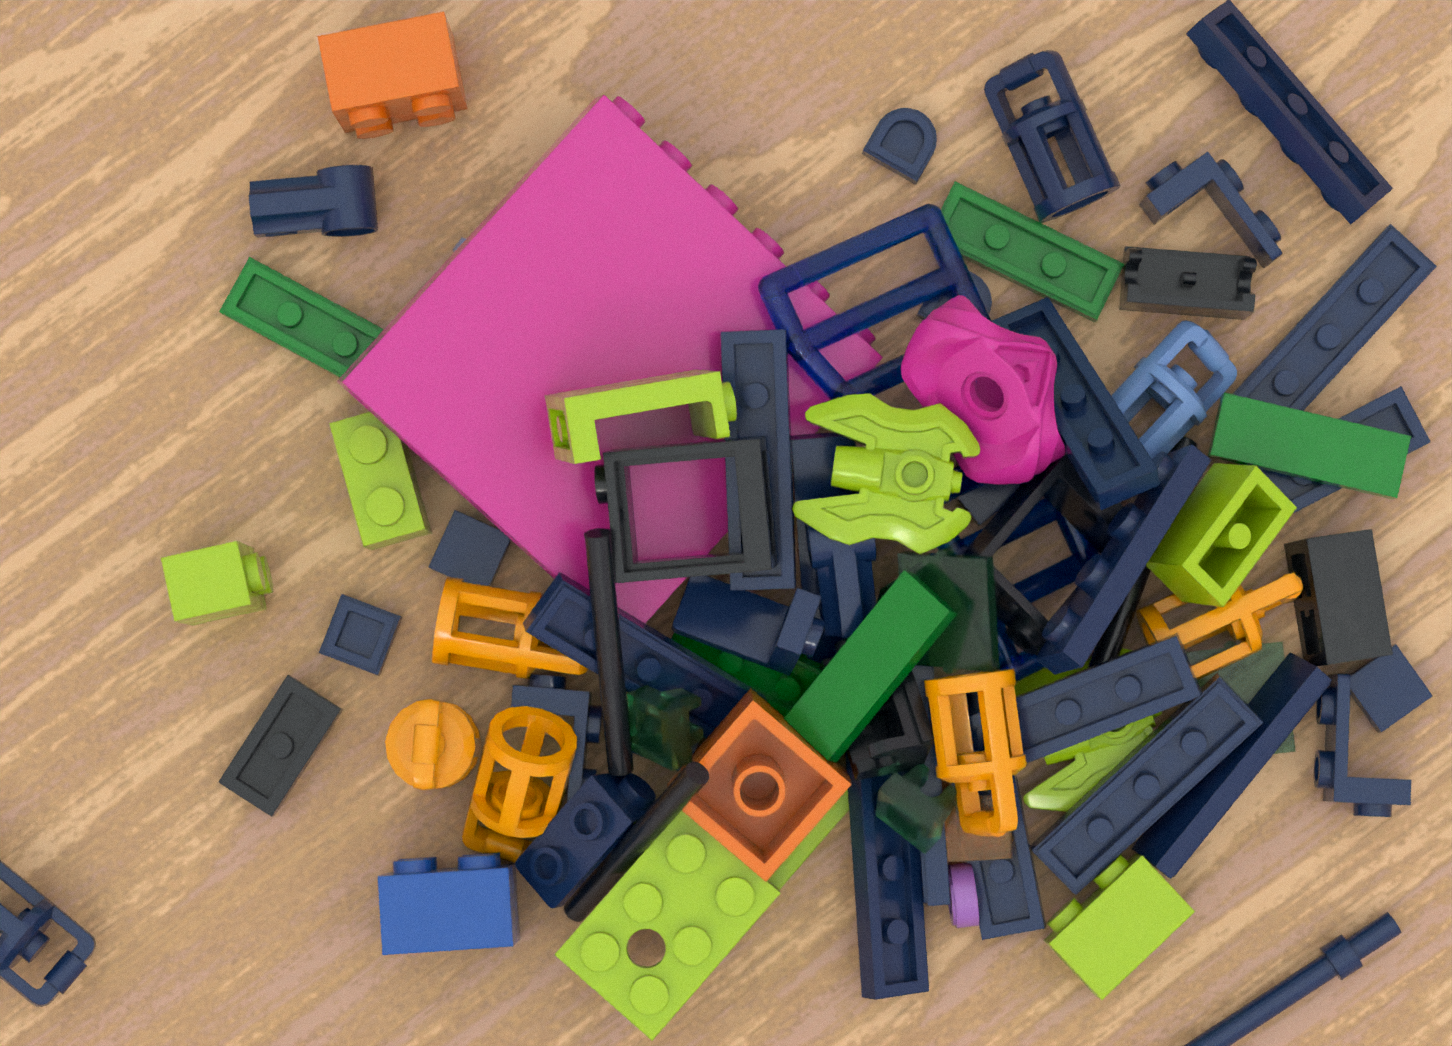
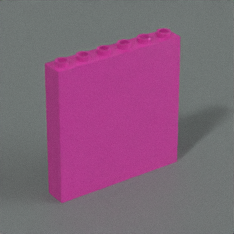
[337,95,883,624]

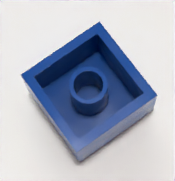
[378,852,520,955]

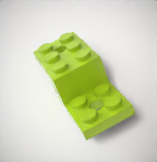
[555,789,849,1041]

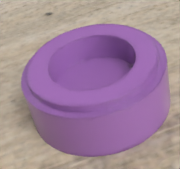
[948,863,979,928]

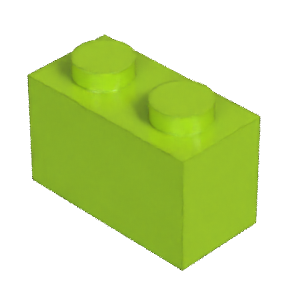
[329,412,432,550]
[1146,463,1297,607]
[161,541,273,626]
[1043,854,1195,1000]

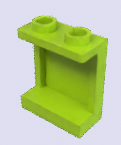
[545,370,737,464]

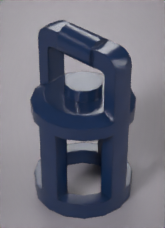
[984,50,1121,223]
[0,860,96,1007]

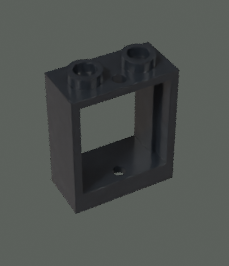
[594,436,778,583]
[949,453,1124,656]

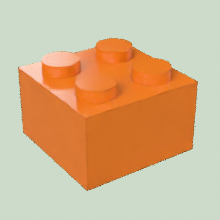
[317,11,468,139]
[667,688,852,882]

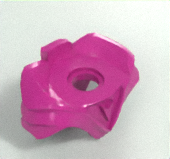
[901,295,1066,485]

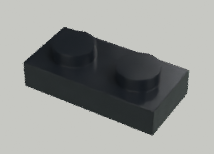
[218,675,344,817]

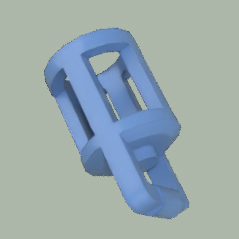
[1111,320,1237,459]

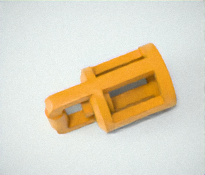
[1136,572,1303,680]
[432,577,588,679]
[924,669,1027,837]
[385,699,482,790]
[462,706,577,862]

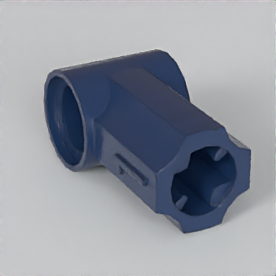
[249,165,378,238]
[805,523,877,638]

